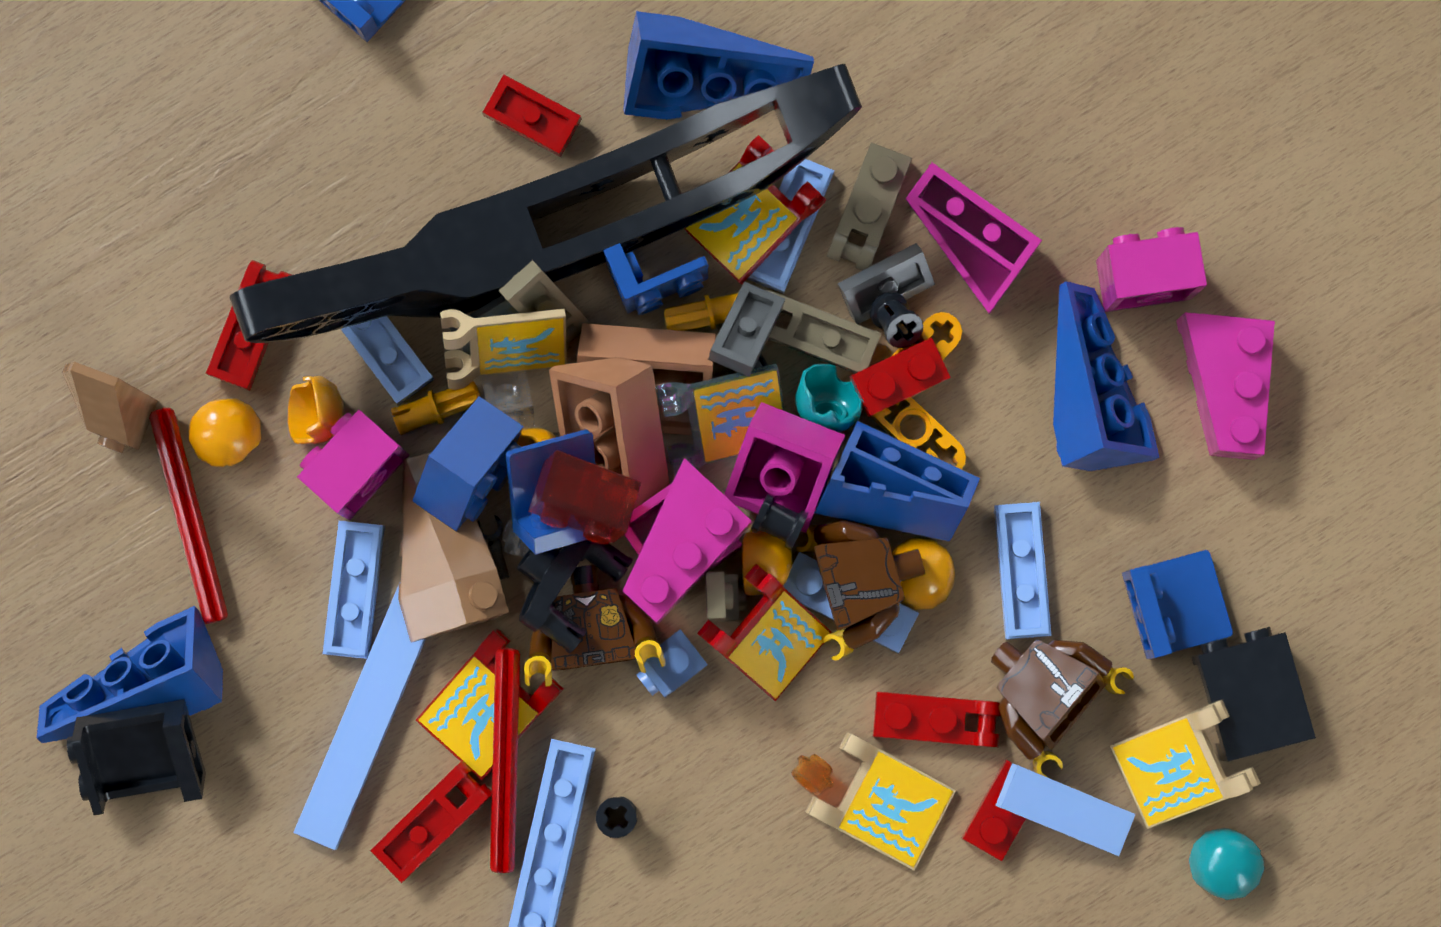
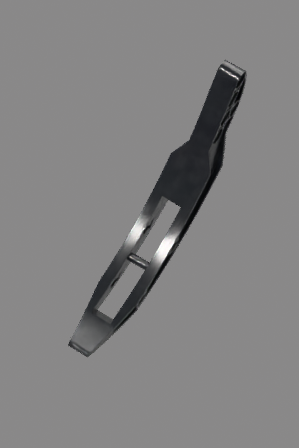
[229,64,862,343]

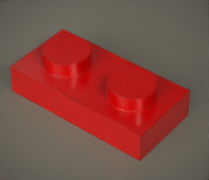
[482,74,582,157]
[849,337,951,417]
[961,760,1026,861]

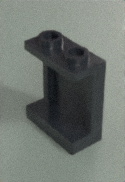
[1191,627,1316,762]
[67,699,206,816]

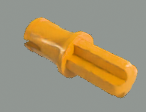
[664,293,738,331]
[391,381,481,435]

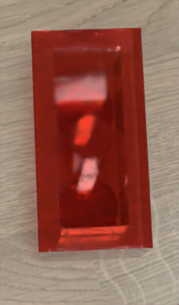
[528,450,642,544]

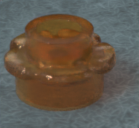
[791,754,833,796]

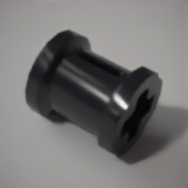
[870,292,923,348]
[750,494,809,550]
[596,796,638,838]

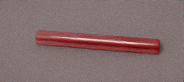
[149,408,228,624]
[490,648,520,873]

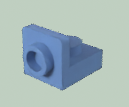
[636,629,708,698]

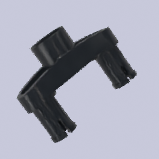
[517,535,633,654]

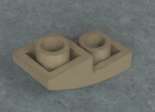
[705,572,747,622]

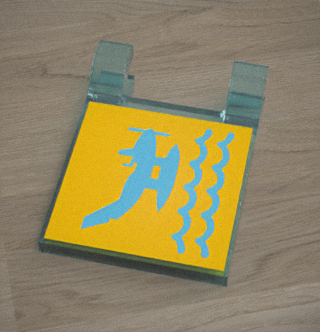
[656,364,785,476]

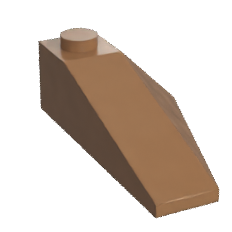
[62,362,158,453]
[398,452,509,643]

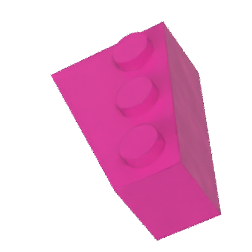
[906,162,1042,314]
[1176,312,1275,460]
[622,458,752,625]

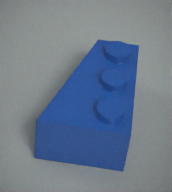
[814,421,980,541]

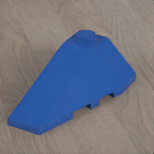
[623,11,814,120]
[1053,281,1160,471]
[36,606,223,743]

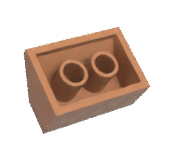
[577,323,716,436]
[549,357,670,509]

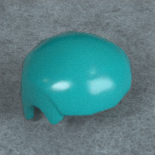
[795,364,863,432]
[1189,828,1265,900]

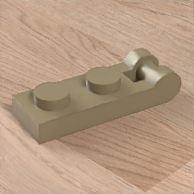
[827,142,912,270]
[499,260,591,351]
[766,290,881,373]

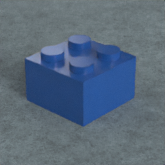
[412,396,524,532]

